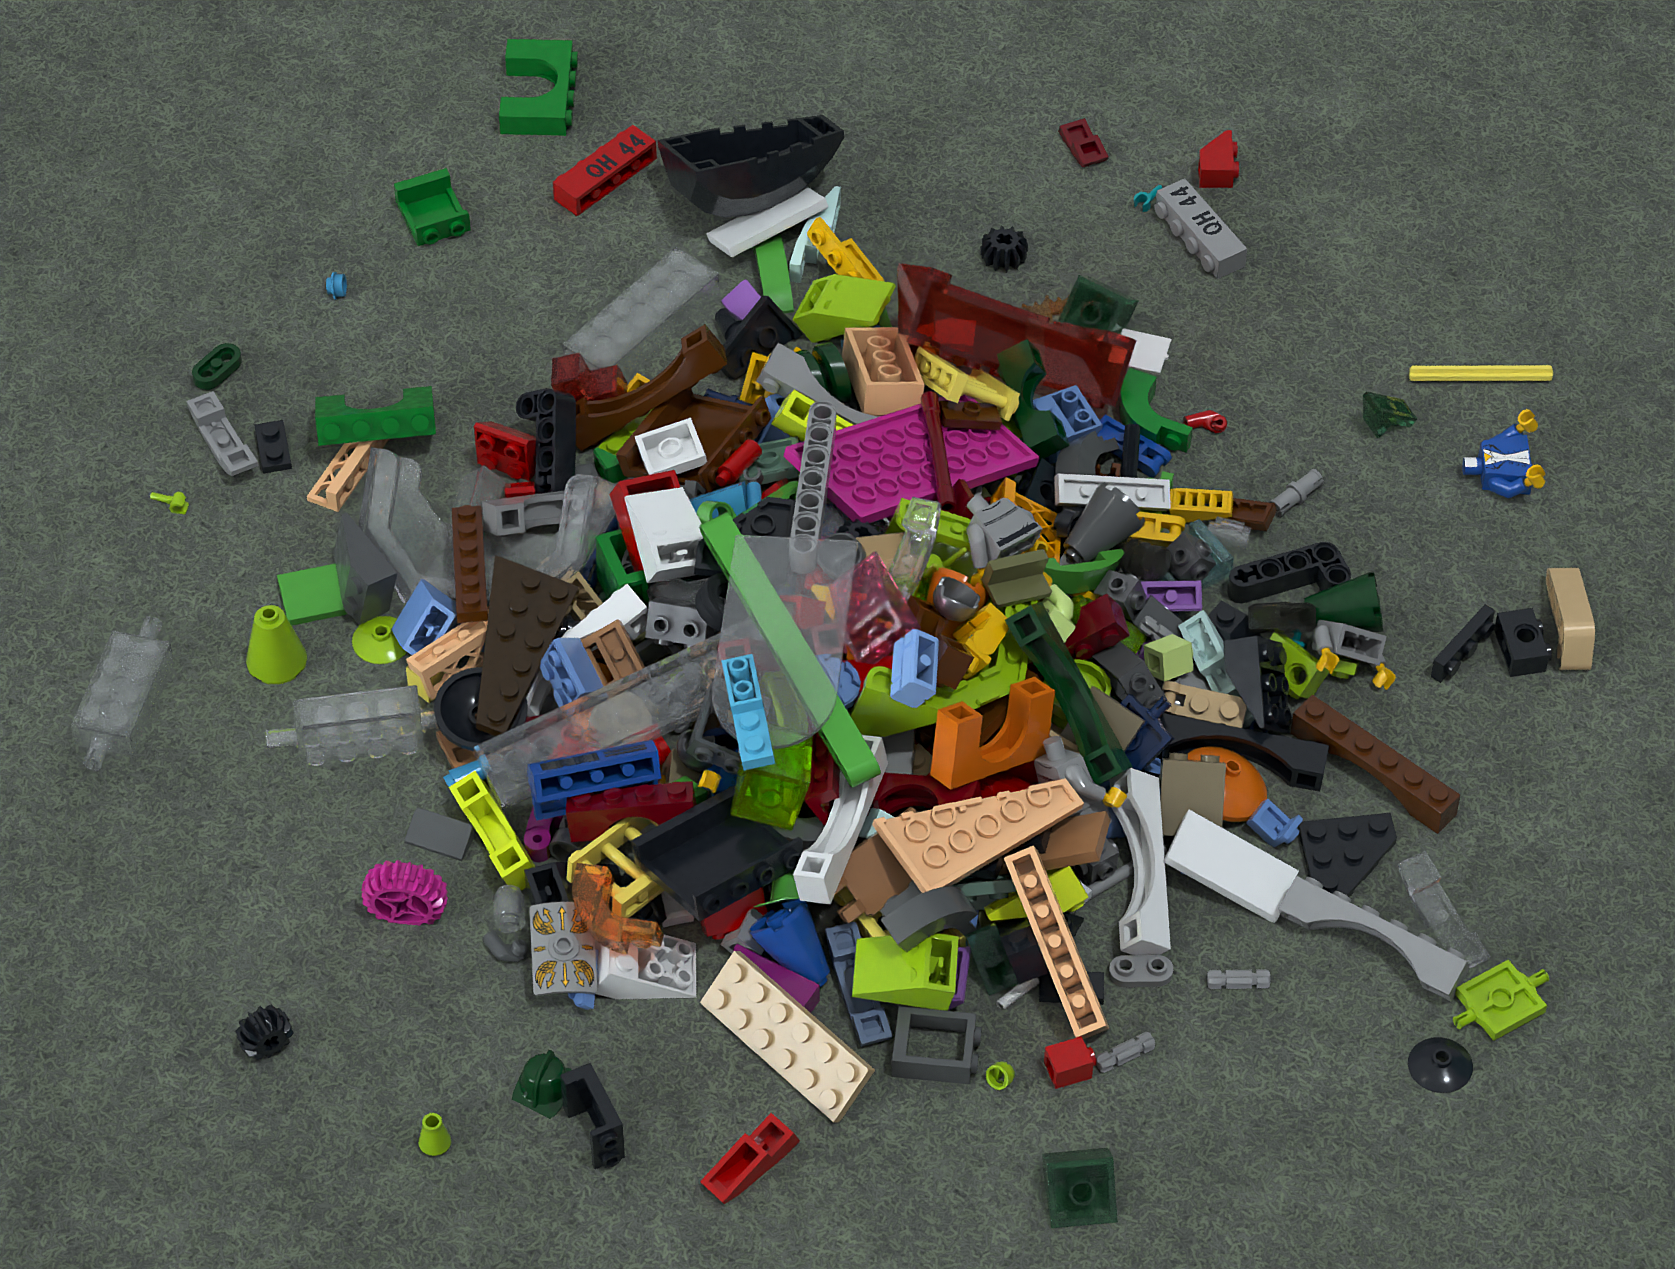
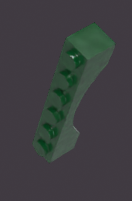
[1005,602,1133,785]

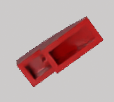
[700,1113,800,1204]

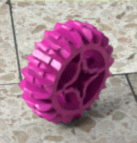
[361,860,448,926]

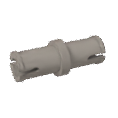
[1269,469,1324,517]

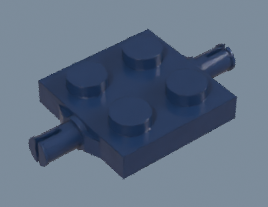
[1120,694,1175,772]

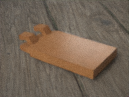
[835,807,917,923]
[998,811,1110,875]

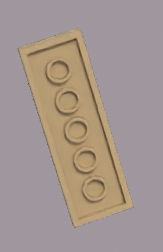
[700,951,875,1122]

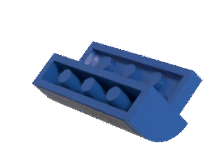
[527,740,662,820]

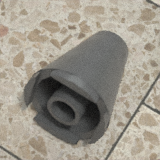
[1063,482,1145,564]

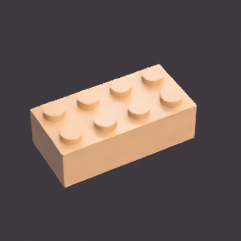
[842,327,924,416]

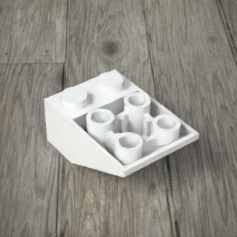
[624,487,703,583]
[595,920,696,999]

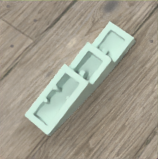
[789,186,841,283]
[1178,610,1255,729]

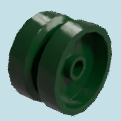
[796,342,851,404]

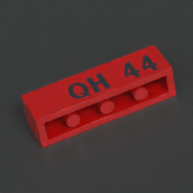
[553,125,657,216]

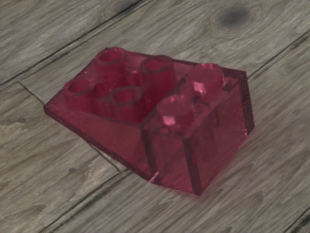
[828,551,921,664]

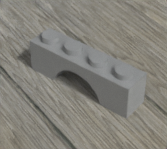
[482,487,608,536]

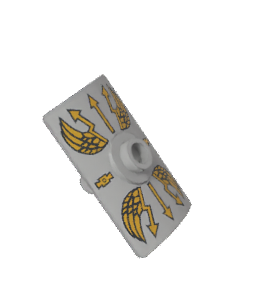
[530,902,597,996]

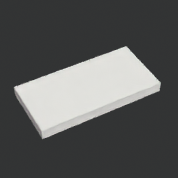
[706,186,828,257]
[1163,810,1299,923]

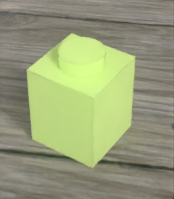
[1144,634,1193,682]

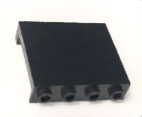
[631,784,804,922]

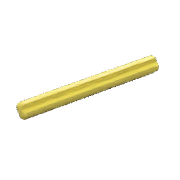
[1409,365,1553,381]

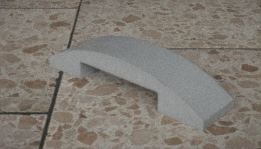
[186,391,259,476]

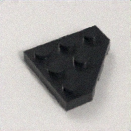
[694,497,796,585]
[1298,813,1397,897]

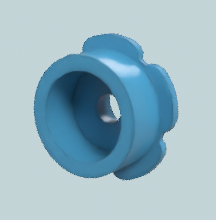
[326,272,347,300]

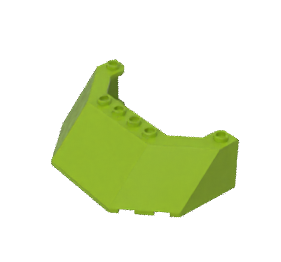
[849,498,1038,737]

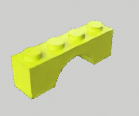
[449,771,535,894]

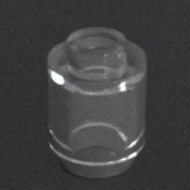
[1206,516,1251,552]
[493,885,525,934]

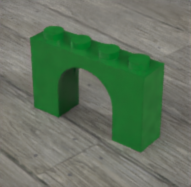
[499,39,578,136]
[315,386,436,446]

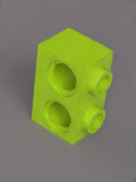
[1270,632,1329,699]

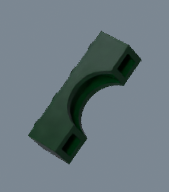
[997,339,1070,460]

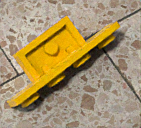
[807,217,885,281]

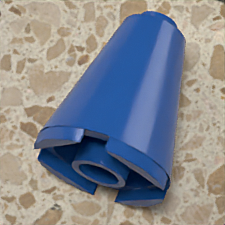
[750,899,830,987]

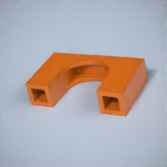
[930,677,1055,790]

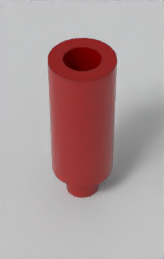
[715,439,762,486]

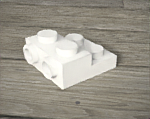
[635,418,707,475]

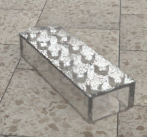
[562,247,720,393]

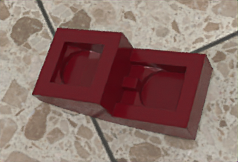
[1058,118,1109,167]

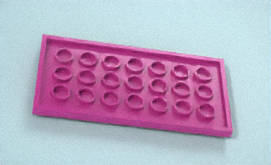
[783,395,1039,523]

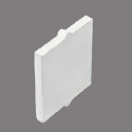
[1111,328,1171,375]

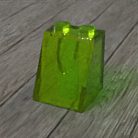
[731,724,813,830]

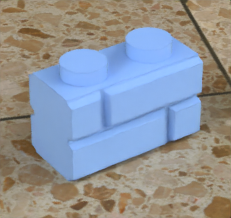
[890,629,939,708]

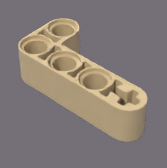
[1546,568,1595,670]

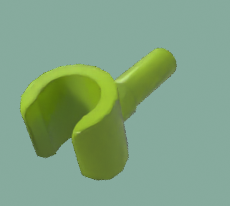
[150,492,189,515]

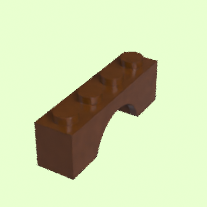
[893,595,974,690]

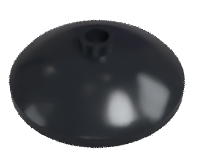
[434,667,528,751]

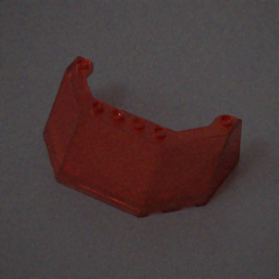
[897,263,1137,409]

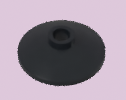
[1408,1037,1473,1093]

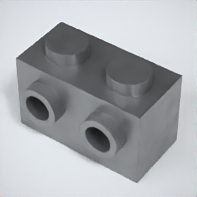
[645,597,714,651]

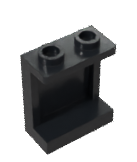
[560,1063,625,1169]

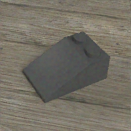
[333,512,398,625]

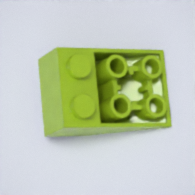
[793,274,896,343]
[852,933,959,1011]

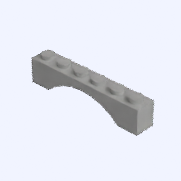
[756,343,880,425]
[1278,876,1469,1002]

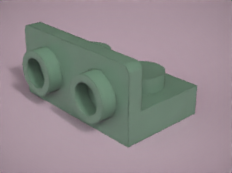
[952,875,1016,910]

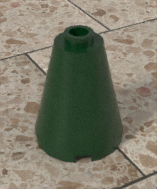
[1299,572,1384,632]

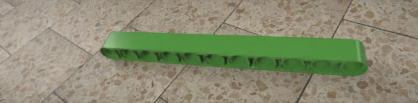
[699,512,881,788]

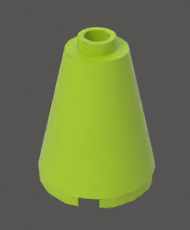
[246,605,307,684]

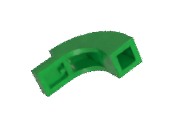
[1119,368,1193,453]

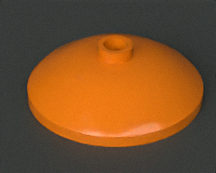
[1188,747,1267,822]

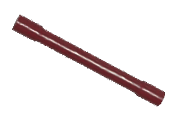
[921,391,957,514]

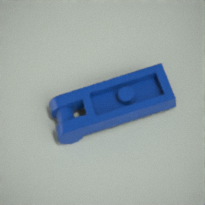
[1097,415,1172,478]

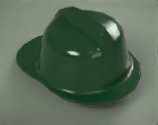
[512,1050,571,1119]

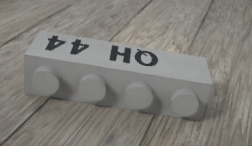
[1154,178,1247,279]

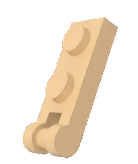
[1162,681,1247,728]

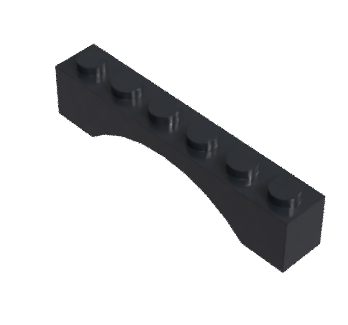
[1156,713,1329,792]

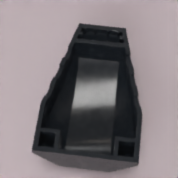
[657,115,844,218]

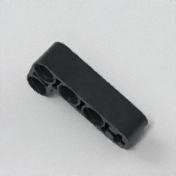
[516,388,576,494]
[1227,542,1351,604]

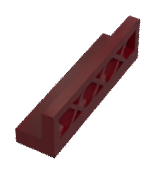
[805,718,840,825]

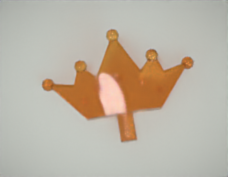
[1022,294,1072,323]

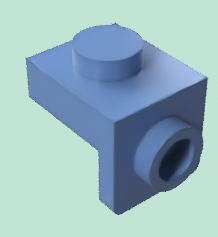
[1246,798,1303,848]

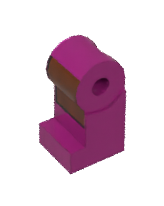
[524,807,564,862]

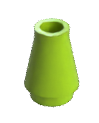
[418,1113,451,1156]

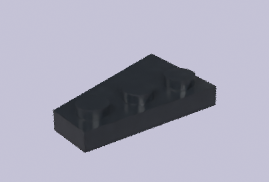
[721,295,803,380]

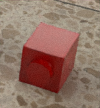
[1044,1036,1096,1089]

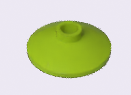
[352,616,407,664]

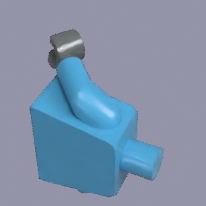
[684,467,764,518]

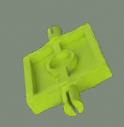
[1453,960,1549,1041]

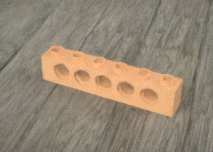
[1004,845,1110,1039]

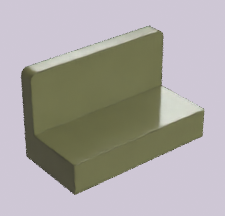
[981,549,1052,608]

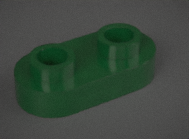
[192,343,242,389]

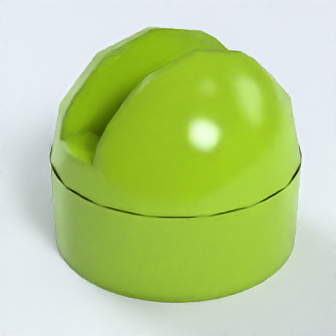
[986,1061,1015,1090]

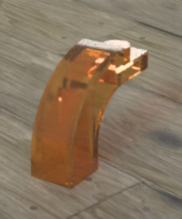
[572,863,664,954]

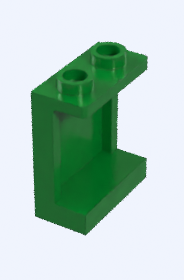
[394,168,471,246]
[595,529,649,608]

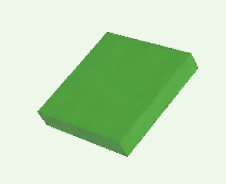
[277,563,347,626]

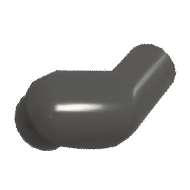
[482,931,528,962]

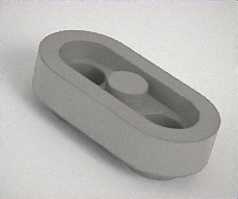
[1109,955,1173,987]

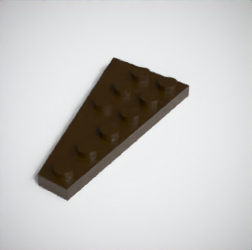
[476,555,579,740]

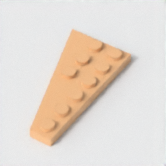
[872,778,1084,893]

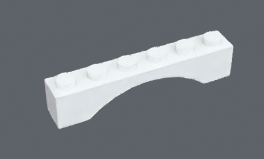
[520,584,648,733]
[793,735,888,904]
[1110,768,1171,955]

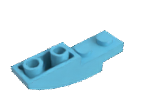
[721,654,775,771]

